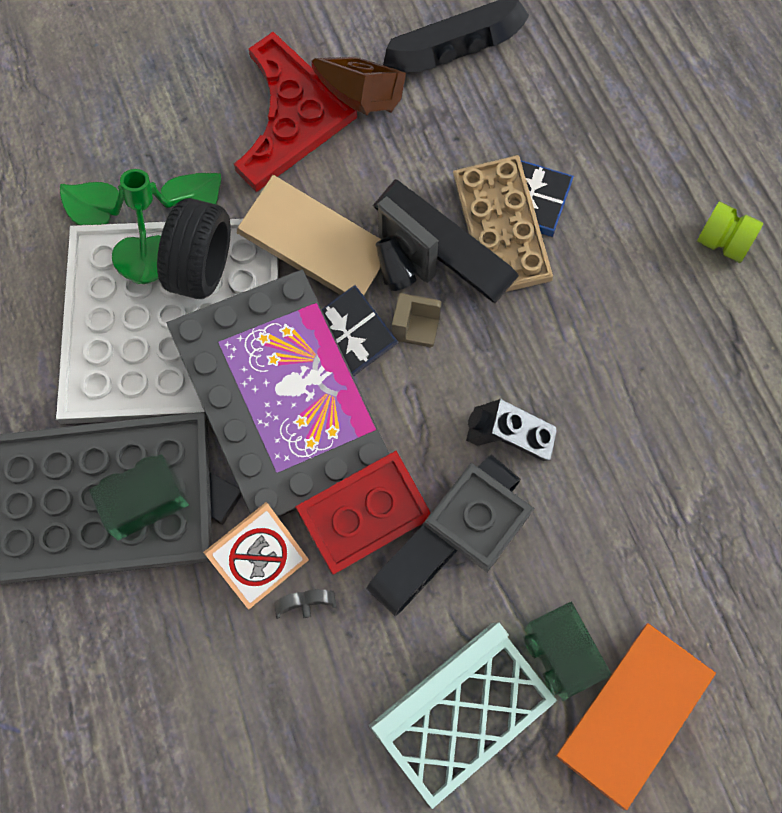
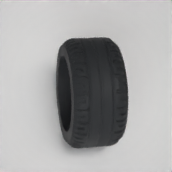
[157,198,231,299]

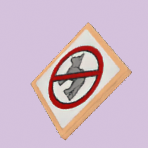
[203,502,309,610]

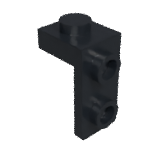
[466,399,557,461]

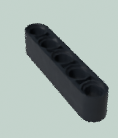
[373,179,519,303]
[366,455,521,616]

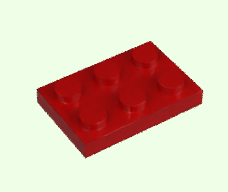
[295,450,431,575]

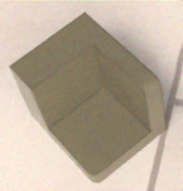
[392,293,442,347]

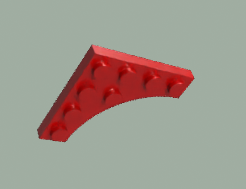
[234,32,357,192]

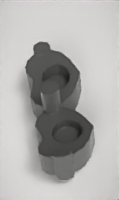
[274,589,337,619]

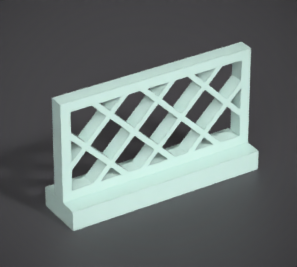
[368,622,557,809]

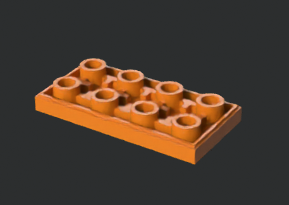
[555,623,716,810]

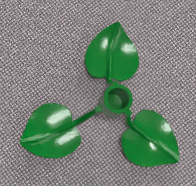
[60,169,222,284]

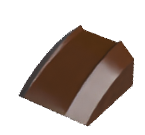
[312,56,406,115]

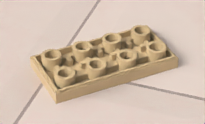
[453,155,553,292]
[237,175,381,296]

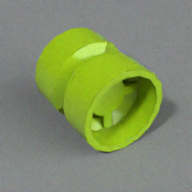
[696,201,764,263]

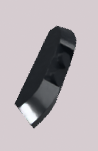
[383,0,529,73]

